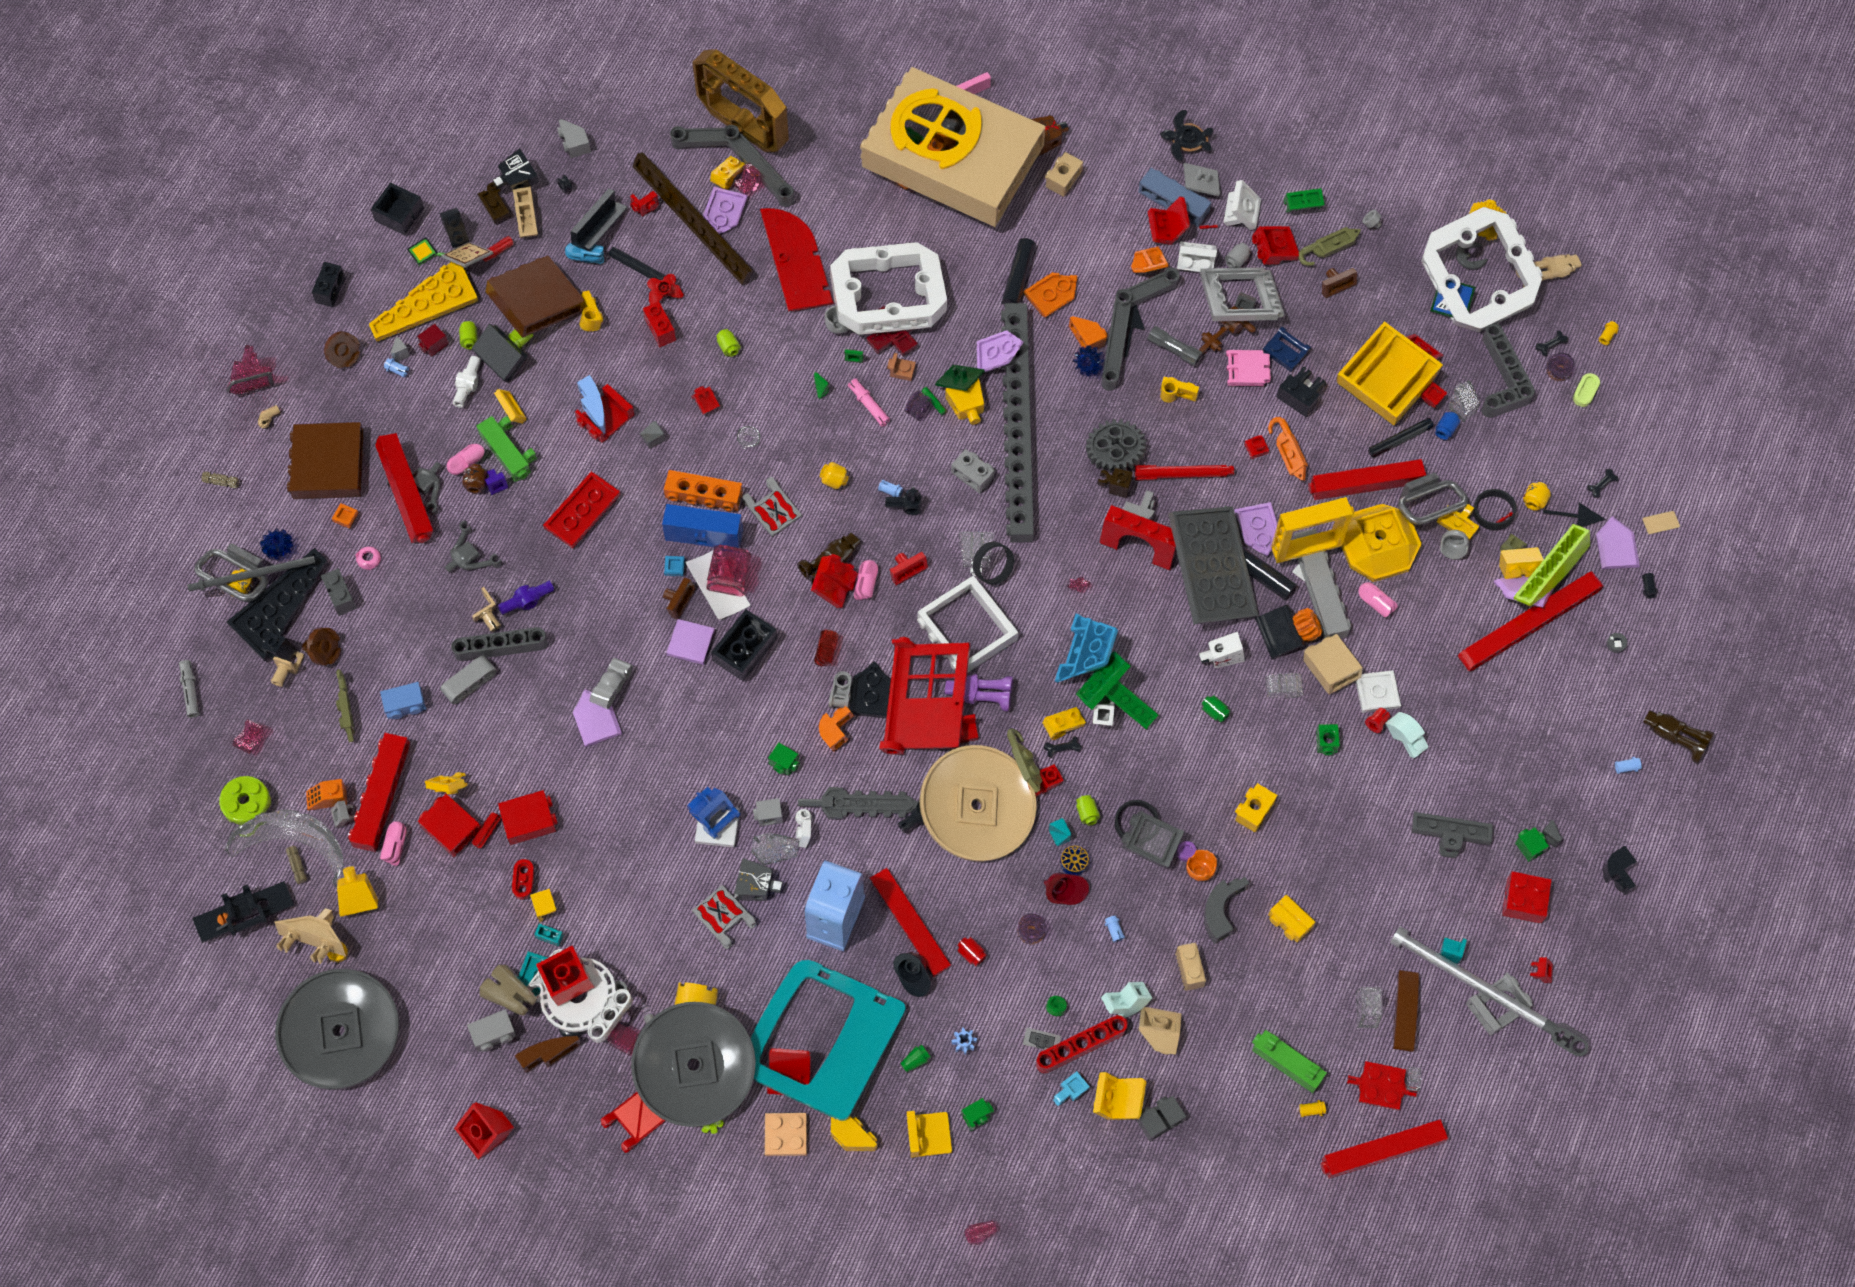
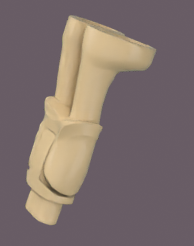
[1515,254,1581,287]

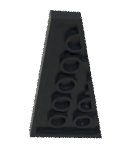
[227,548,328,662]

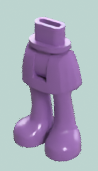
[945,674,1013,712]

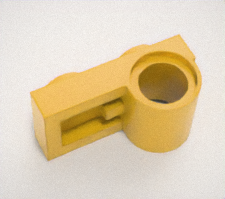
[710,156,745,190]
[579,290,603,331]
[1160,377,1199,403]
[1042,707,1086,740]

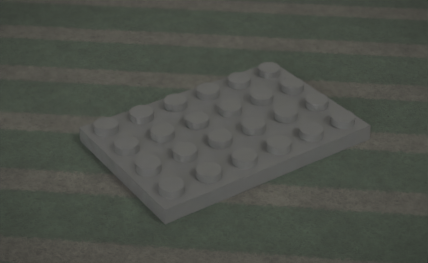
[1168,506,1258,625]

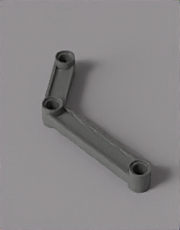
[670,125,794,207]
[1101,267,1180,391]

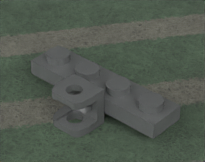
[1411,812,1493,858]

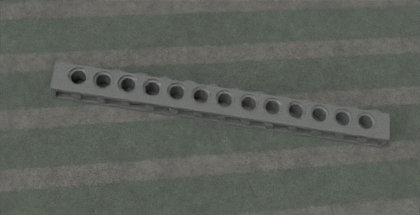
[1001,303,1033,543]

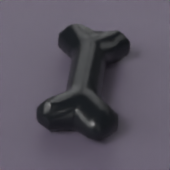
[1535,330,1569,356]
[1587,469,1619,498]
[1044,736,1082,758]

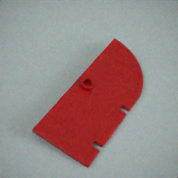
[760,208,834,312]

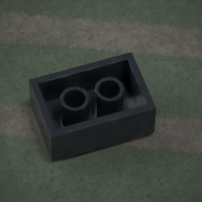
[711,609,778,682]

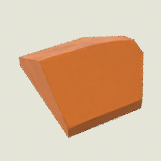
[1131,246,1168,273]

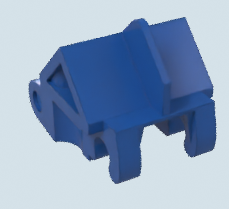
[687,786,740,839]

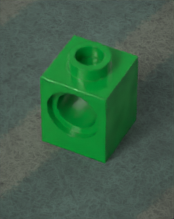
[1316,724,1340,755]

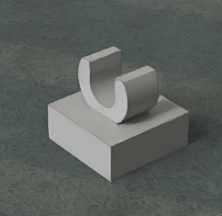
[331,801,355,828]

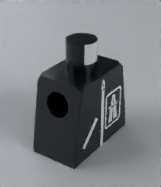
[493,148,539,192]

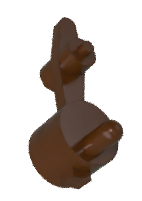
[1199,306,1256,355]

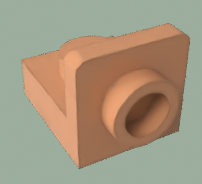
[887,353,916,381]

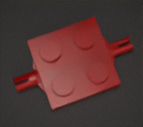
[1346,1061,1417,1111]

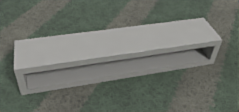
[1292,528,1351,639]

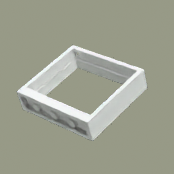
[917,575,1018,673]

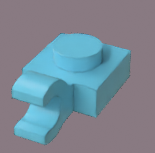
[1053,1071,1090,1106]

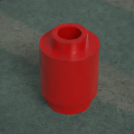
[957,937,987,967]

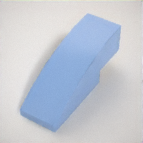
[577,375,606,435]

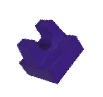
[485,469,508,495]

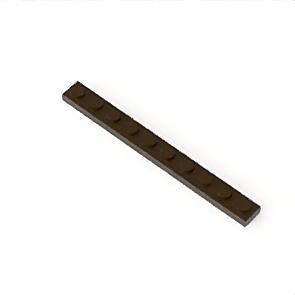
[632,152,753,285]

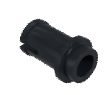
[1642,573,1658,599]

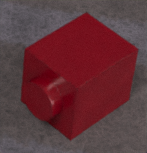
[417,323,449,357]

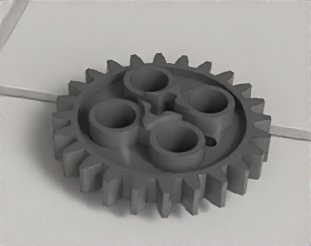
[1086,419,1146,474]

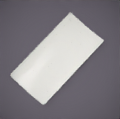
[686,548,750,619]

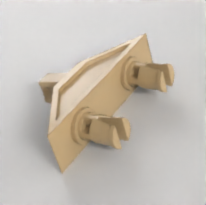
[274,908,346,964]

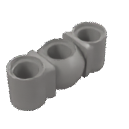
[589,657,633,709]

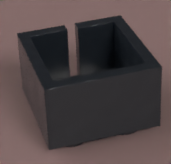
[371,182,424,235]

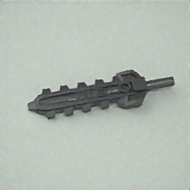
[798,787,919,819]

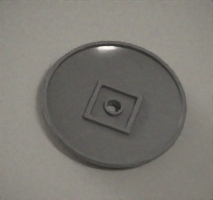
[275,969,399,1090]
[631,1002,755,1127]

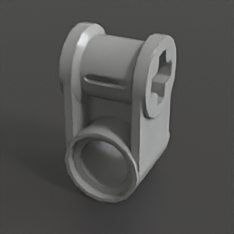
[829,671,852,709]

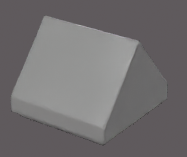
[391,337,410,362]

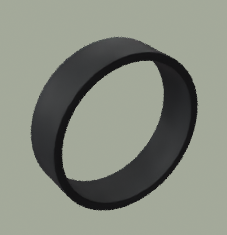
[1473,489,1516,530]
[973,541,1014,585]
[1115,800,1159,845]

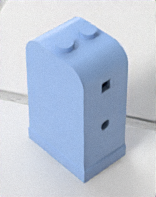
[805,860,865,952]

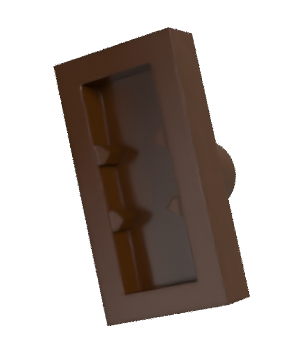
[1322,268,1357,298]
[663,577,696,620]

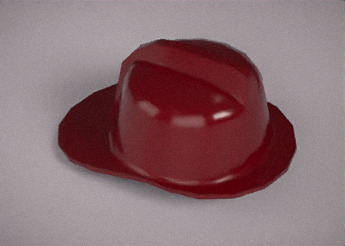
[1044,872,1089,905]

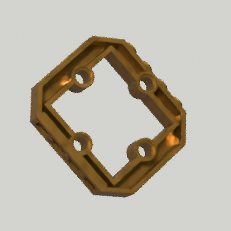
[692,49,789,152]

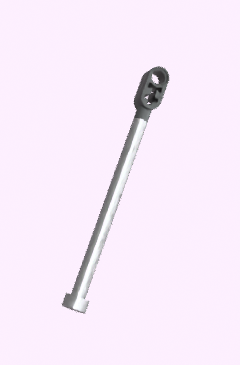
[1390,926,1590,1056]

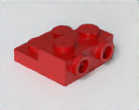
[1252,226,1299,265]
[811,554,858,608]

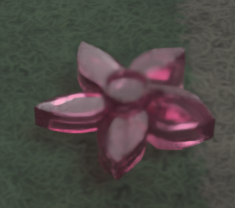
[1068,577,1090,591]

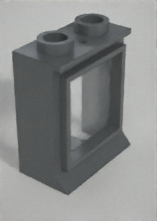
[1121,811,1184,868]

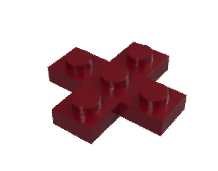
[866,306,918,357]

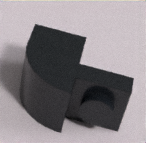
[1603,846,1637,895]

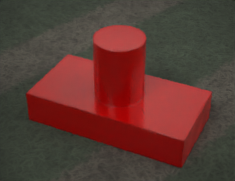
[889,552,928,585]

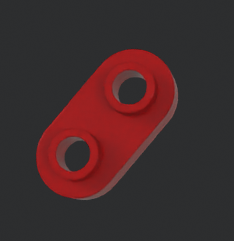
[512,859,534,899]

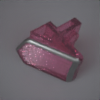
[226,345,275,394]

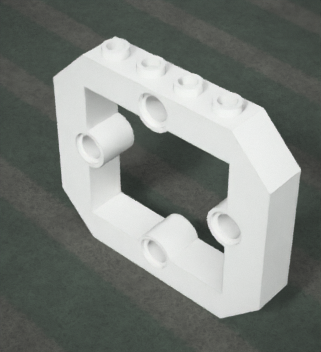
[1421,207,1542,332]
[830,242,947,335]

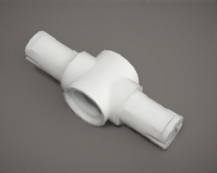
[453,356,481,408]

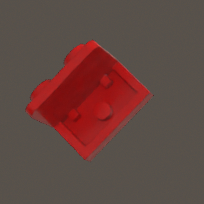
[1147,196,1190,245]
[767,1048,811,1095]

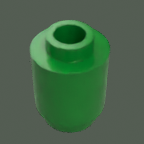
[1201,695,1231,723]

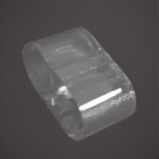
[1265,673,1304,698]

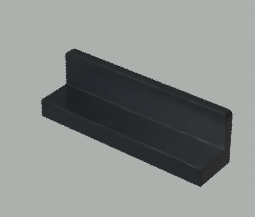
[570,188,627,252]

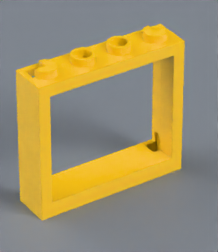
[1271,497,1354,563]

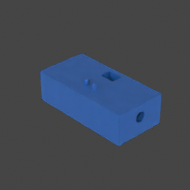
[662,504,743,551]

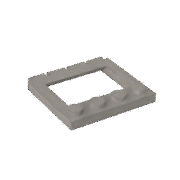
[1200,267,1284,322]

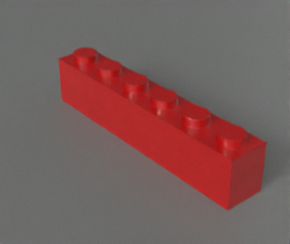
[348,733,410,852]

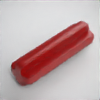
[483,236,514,262]
[472,812,501,849]

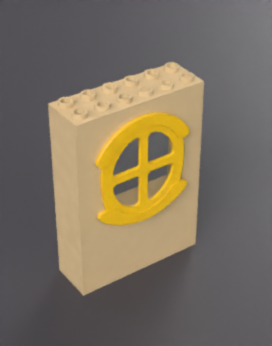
[860,67,1045,227]

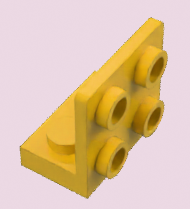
[907,1111,952,1158]

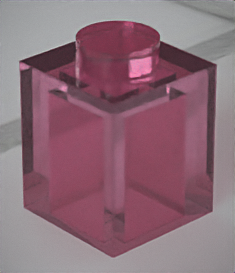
[607,1023,639,1056]

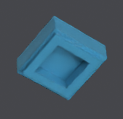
[664,556,685,576]

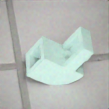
[1386,712,1429,758]
[1101,982,1152,1018]

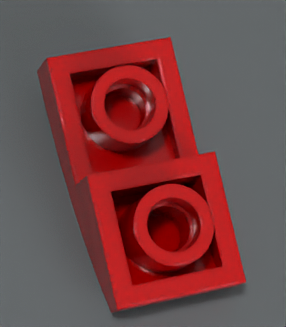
[1027,764,1064,797]

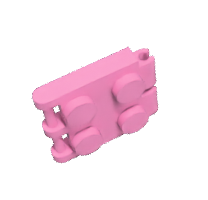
[1226,350,1271,386]

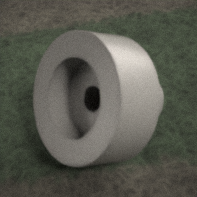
[1363,210,1381,228]

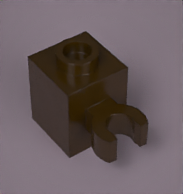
[1097,468,1133,498]

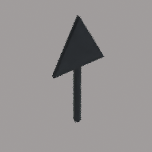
[1124,305,1145,357]
[1543,502,1606,527]

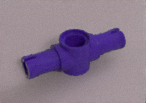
[498,580,554,615]

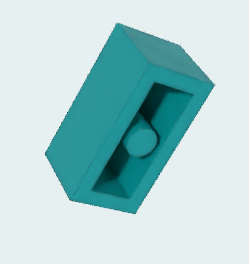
[534,924,564,947]

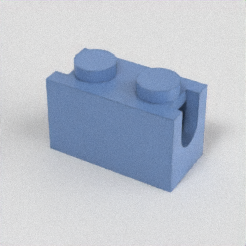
[380,682,426,719]

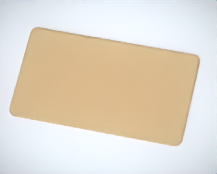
[1643,511,1680,534]

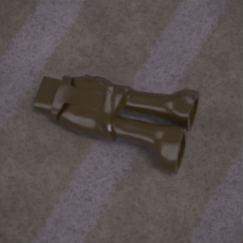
[797,533,861,585]
[1643,710,1714,764]

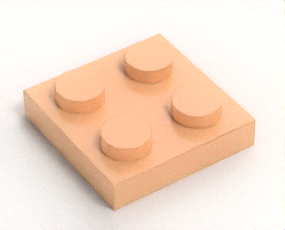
[765,1113,807,1156]

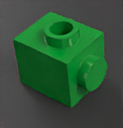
[768,742,800,776]
[1515,827,1549,862]

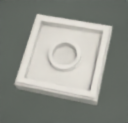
[1355,670,1401,713]
[695,808,740,847]

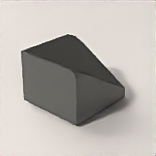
[640,421,665,449]
[1542,820,1564,848]

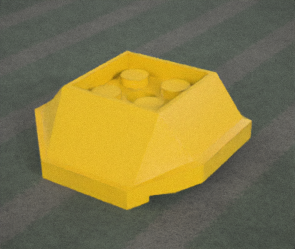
[1341,504,1421,582]

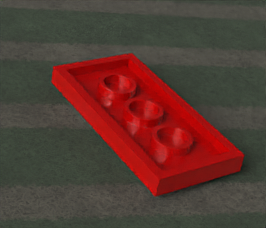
[543,471,621,549]

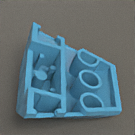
[1055,613,1118,683]

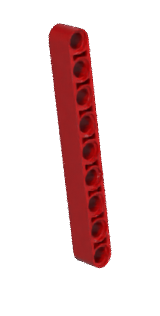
[1457,571,1604,672]

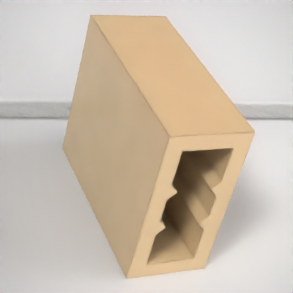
[1303,634,1362,694]

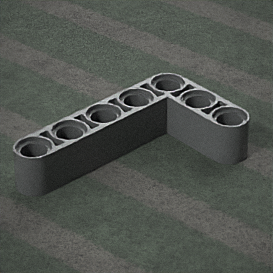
[1481,323,1535,418]

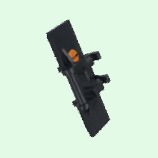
[192,881,294,943]

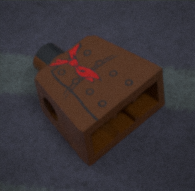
[1031,115,1069,156]

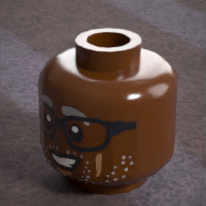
[462,464,488,493]

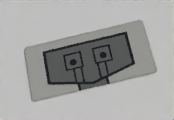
[1023,1028,1061,1050]

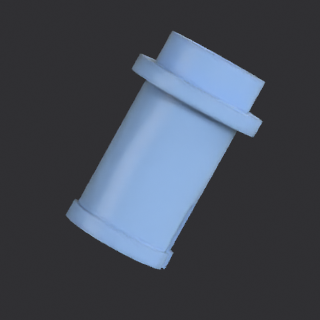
[384,358,409,378]
[878,480,903,497]
[1615,757,1642,774]
[1104,915,1125,942]

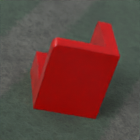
[960,714,978,743]

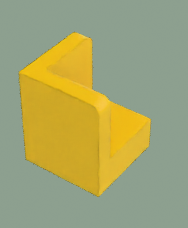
[530,889,556,922]

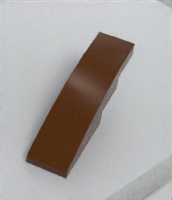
[1393,970,1419,1052]

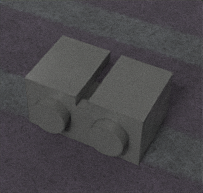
[321,568,357,616]
[1137,1096,1186,1142]

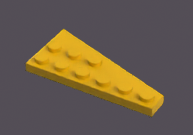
[369,262,478,342]

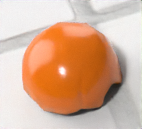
[1186,850,1217,881]

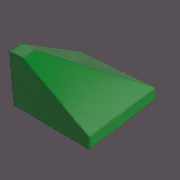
[845,349,863,363]
[814,372,829,399]

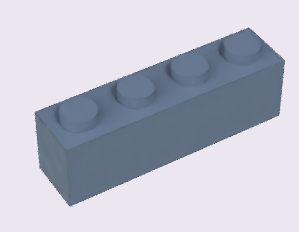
[1138,168,1211,227]

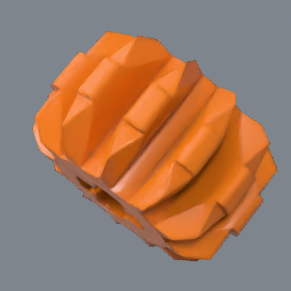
[1293,608,1322,642]

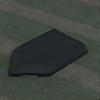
[849,661,891,718]

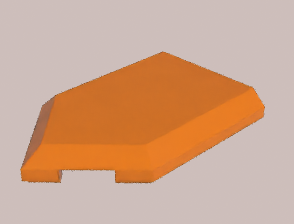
[1024,272,1077,318]

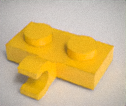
[1437,504,1479,541]
[425,772,468,794]

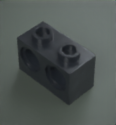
[312,262,345,307]

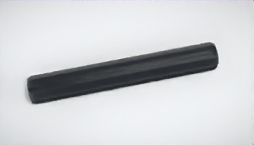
[609,247,666,280]
[1368,418,1434,457]

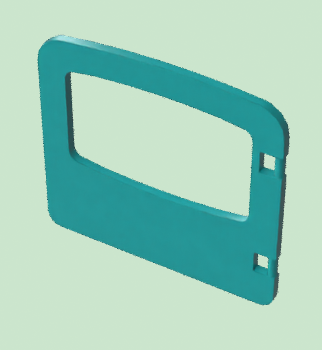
[750,960,906,1121]

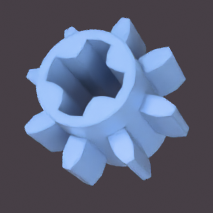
[951,1028,977,1055]

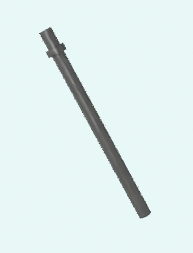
[187,556,315,592]

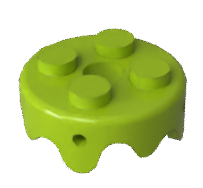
[219,776,271,827]

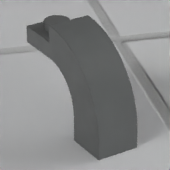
[1204,877,1249,944]

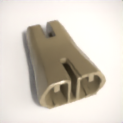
[479,964,537,1016]

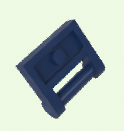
[1263,326,1312,372]

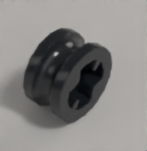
[556,175,572,193]

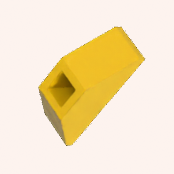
[831,1117,877,1151]

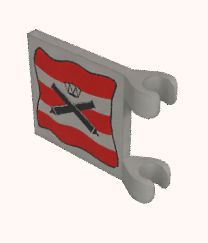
[742,477,802,537]
[692,885,757,949]

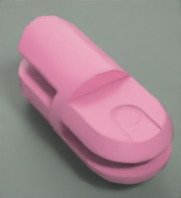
[447,444,484,475]
[854,560,878,600]
[1358,582,1398,617]
[380,821,407,866]

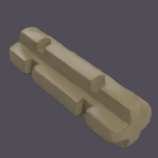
[201,471,239,488]
[286,846,307,884]

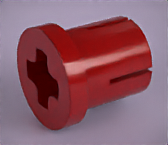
[1365,707,1390,733]

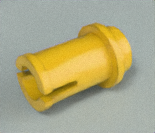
[1598,321,1619,345]
[1299,1100,1326,1117]

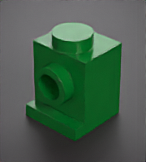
[961,1098,994,1132]

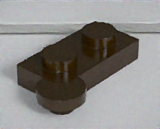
[477,182,510,224]

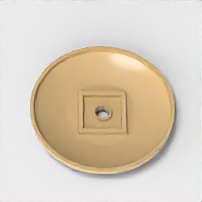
[920,745,1036,862]

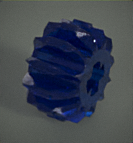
[1073,345,1105,377]
[260,528,294,561]

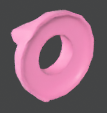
[355,547,381,570]

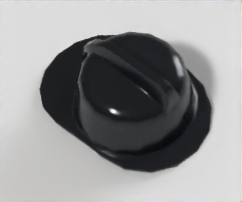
[893,951,931,997]

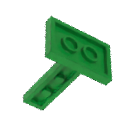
[1076,650,1158,729]

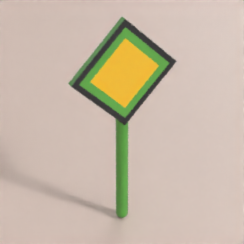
[407,237,445,266]

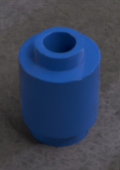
[1435,412,1460,440]

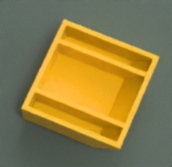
[1337,321,1443,426]

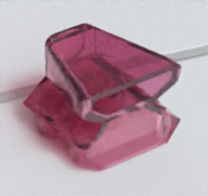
[706,544,751,597]

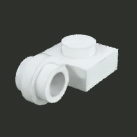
[795,809,811,848]

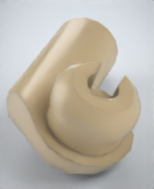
[258,405,280,428]

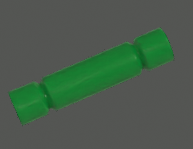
[921,387,947,416]

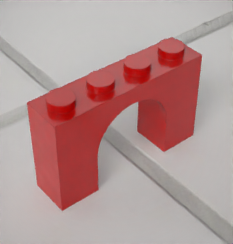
[1099,505,1177,570]

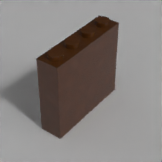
[485,255,585,338]
[287,422,364,499]

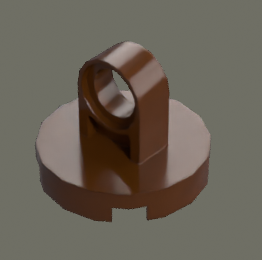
[324,331,360,368]
[302,627,341,666]

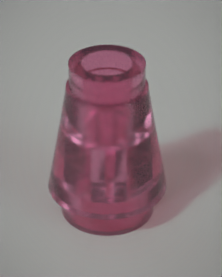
[964,1220,997,1245]

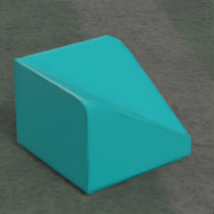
[1049,818,1071,846]

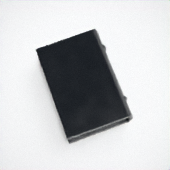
[472,324,528,382]

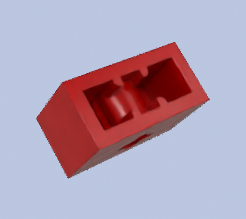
[642,301,676,348]

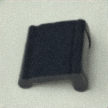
[1255,605,1306,660]

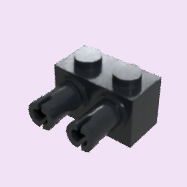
[1276,367,1327,417]

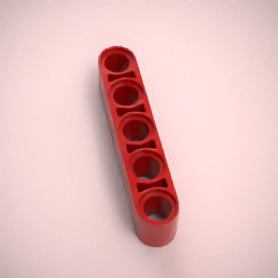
[1036,1015,1127,1074]

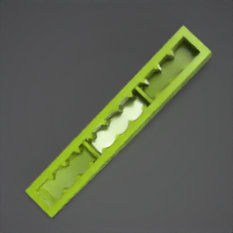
[1514,524,1590,606]

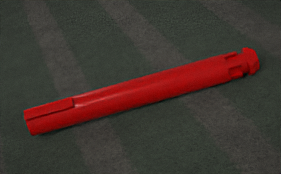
[1135,465,1234,481]

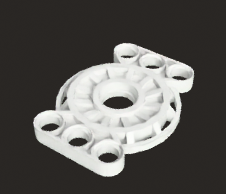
[527,949,633,1043]

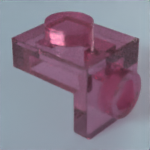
[734,163,761,195]
[233,719,264,754]

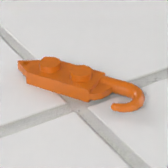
[1268,417,1308,481]

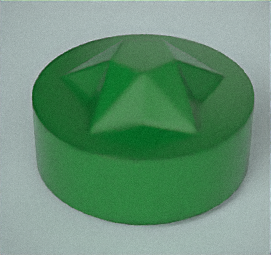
[1046,996,1067,1016]

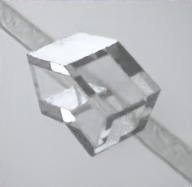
[1406,1067,1422,1092]

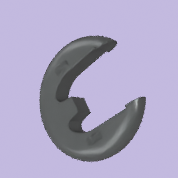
[1456,241,1488,270]

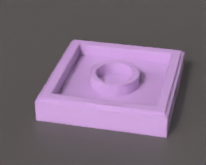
[667,619,715,665]

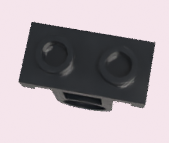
[439,207,469,248]

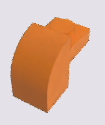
[819,706,854,752]

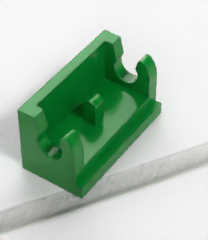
[1283,188,1325,213]

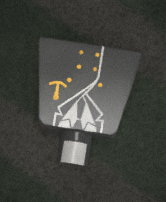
[734,858,783,901]

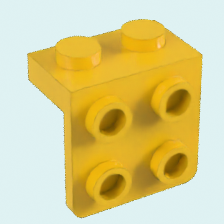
[1093,1072,1146,1120]

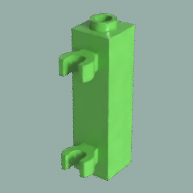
[476,416,537,482]
[1252,1030,1327,1093]

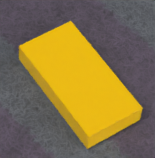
[494,389,527,424]

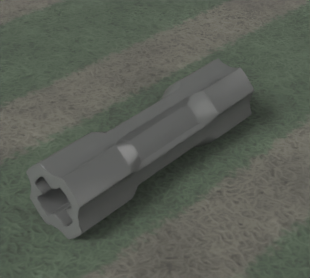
[1147,326,1203,367]

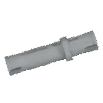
[179,660,200,718]

